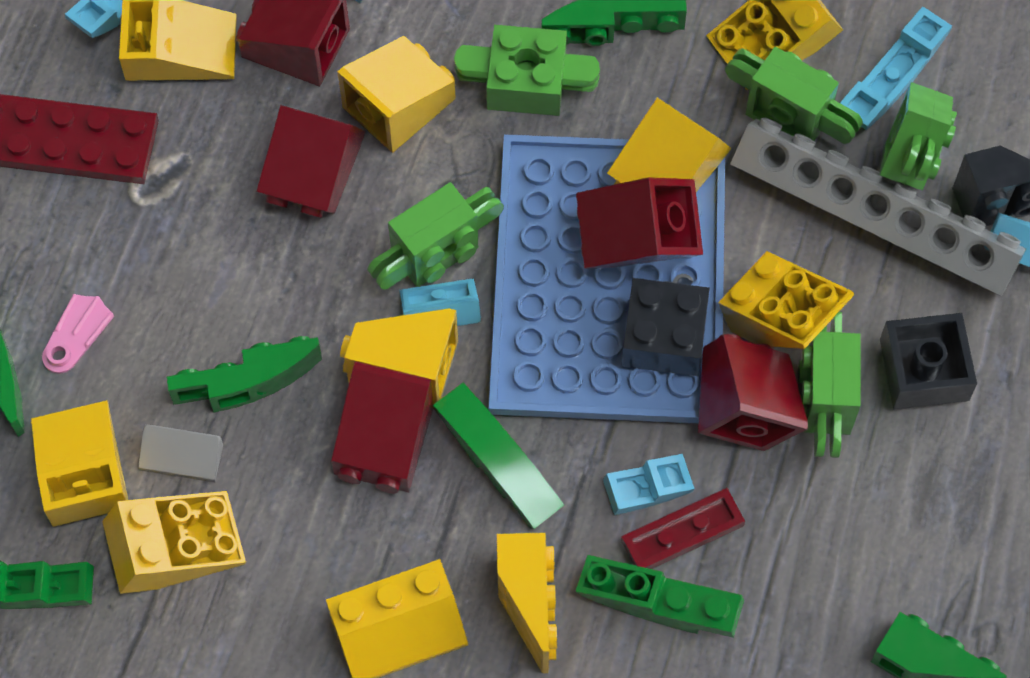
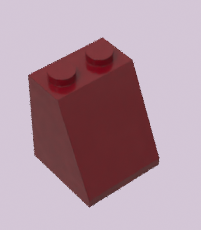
[236,0,350,87]
[256,105,366,218]
[576,177,703,268]
[698,334,808,451]
[331,361,433,494]

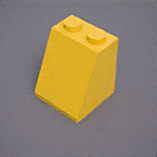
[337,36,456,153]
[607,97,731,192]
[340,308,458,404]

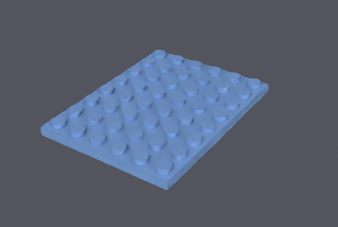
[489,134,725,423]

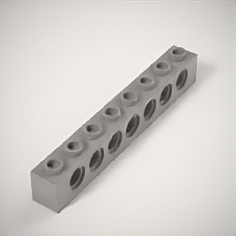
[730,118,1026,296]

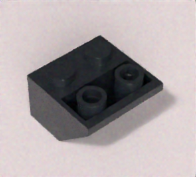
[952,145,1030,226]

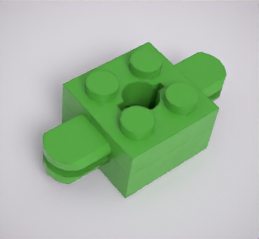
[454,24,600,116]
[725,46,863,144]
[880,82,957,191]
[367,182,504,290]
[798,311,861,458]

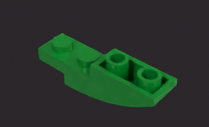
[542,0,687,46]
[167,336,322,413]
[576,555,744,638]

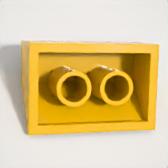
[326,559,468,678]

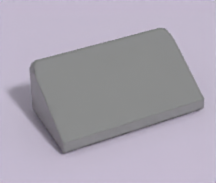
[138,424,223,482]

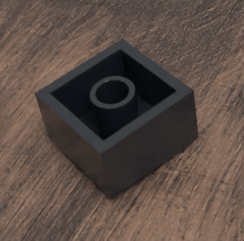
[622,278,710,376]
[880,313,977,410]

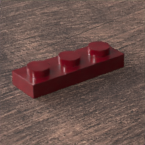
[621,488,745,569]

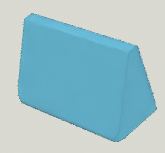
[399,279,481,326]

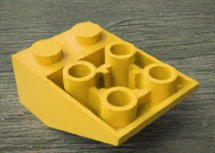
[119,0,237,81]
[706,0,843,90]
[718,251,854,349]
[31,400,128,527]
[102,491,246,594]
[497,533,557,673]

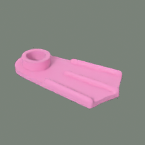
[42,294,114,374]

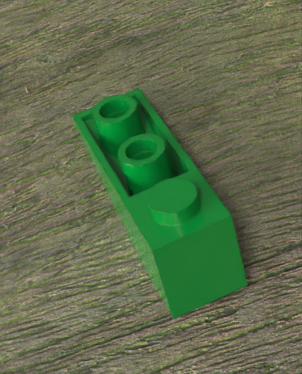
[871,612,1007,678]

